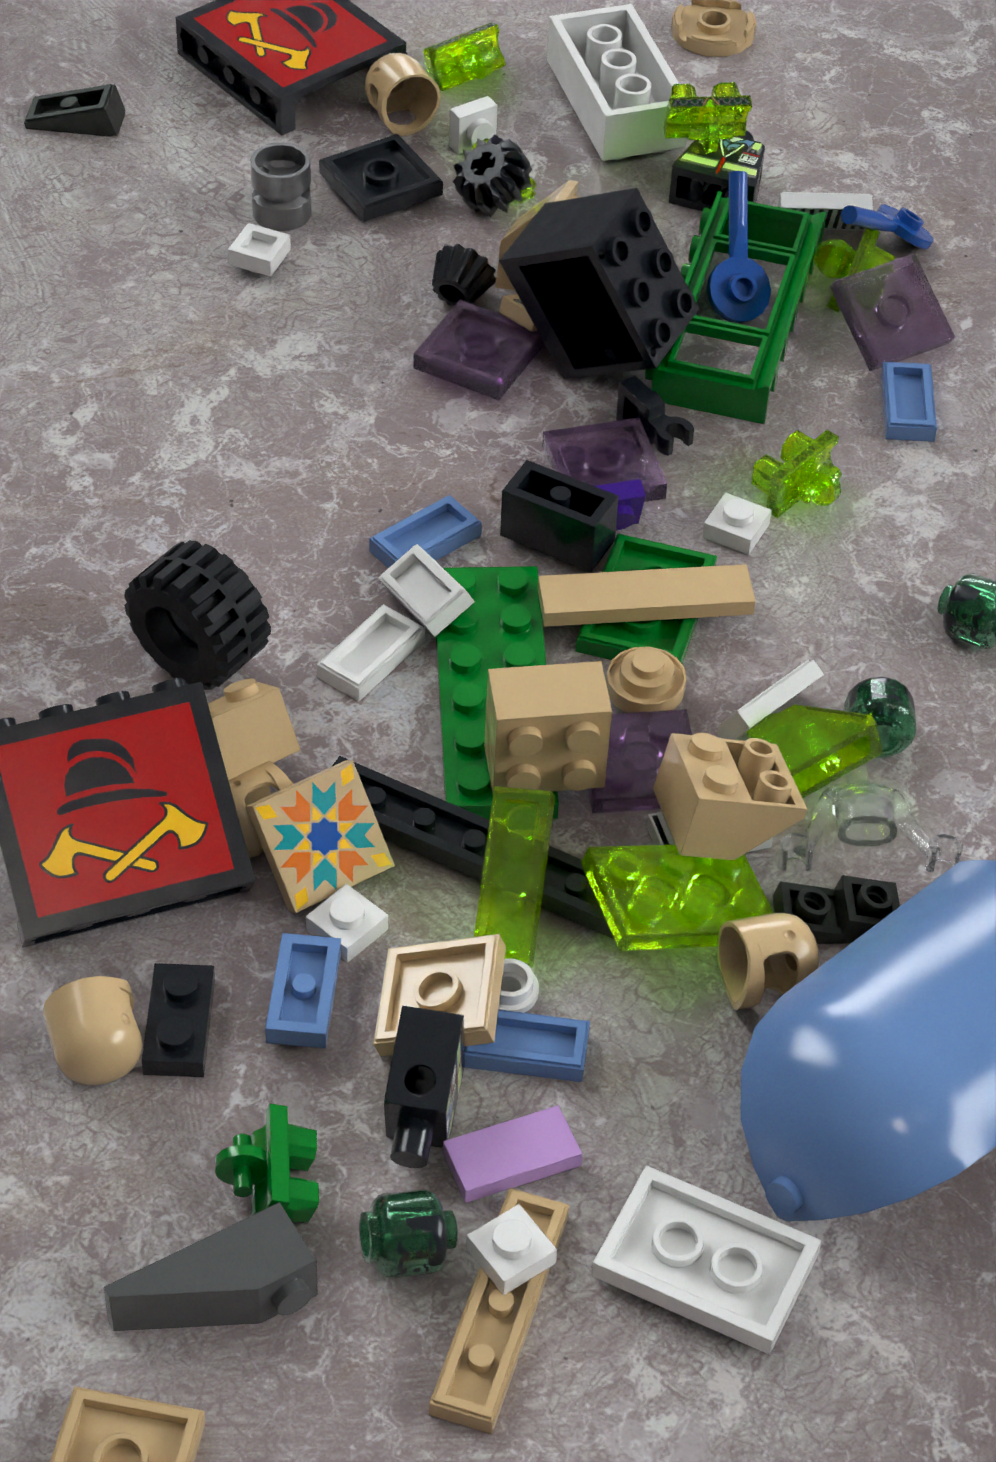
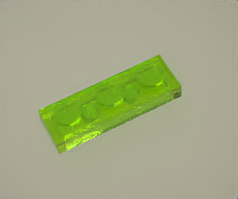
[474,786,555,968]

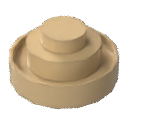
[606,646,687,717]

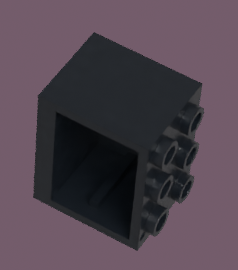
[499,188,699,379]

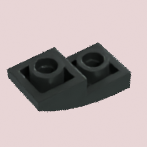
[772,875,900,944]

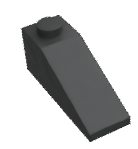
[103,1202,318,1331]

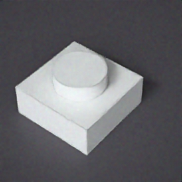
[449,96,497,155]
[228,223,291,276]
[702,492,772,555]
[306,884,388,963]
[466,1204,557,1295]

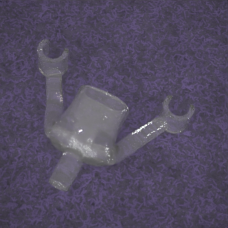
[778,757,963,872]

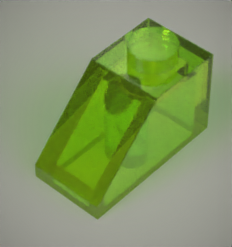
[746,704,883,798]

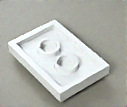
[591,1165,822,1355]

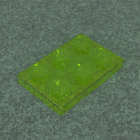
[581,845,774,951]

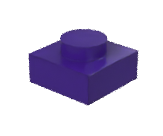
[595,479,646,531]

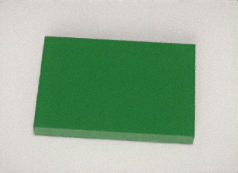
[575,533,717,664]

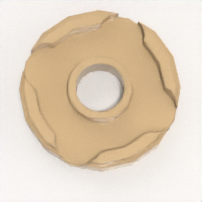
[671,0,756,57]

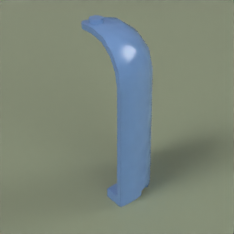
[740,860,996,1221]

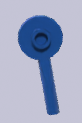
[706,171,771,324]
[841,204,934,249]

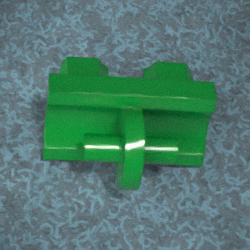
[215,1103,319,1222]

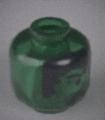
[938,573,996,649]
[844,676,917,758]
[359,1189,458,1278]

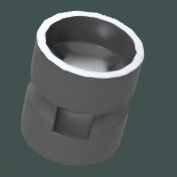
[250,142,312,231]

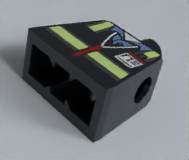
[669,128,765,212]
[384,1005,465,1168]

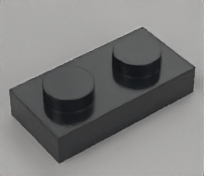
[142,963,215,1077]

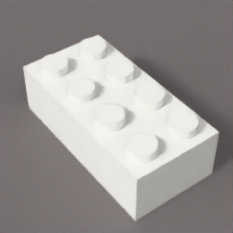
[547,4,690,161]

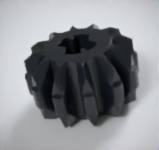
[453,134,532,217]

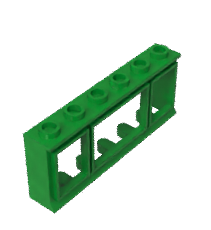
[645,191,826,424]

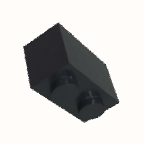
[500,460,619,572]

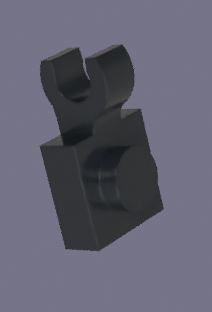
[616,375,694,456]

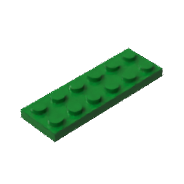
[436,566,559,820]

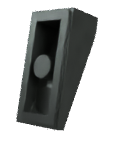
[24,84,126,136]

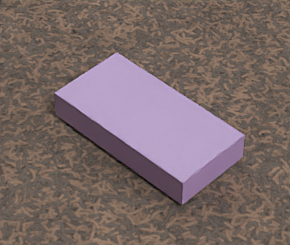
[443,1105,582,1203]

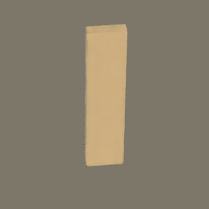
[538,564,756,627]
[429,1188,570,1434]

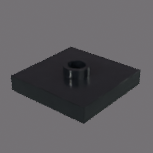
[319,134,443,222]

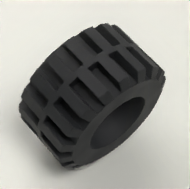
[124,540,271,690]

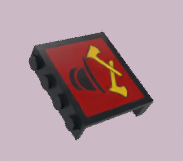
[176,0,407,136]
[0,678,256,948]

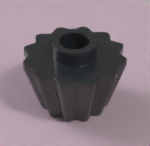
[432,243,496,308]

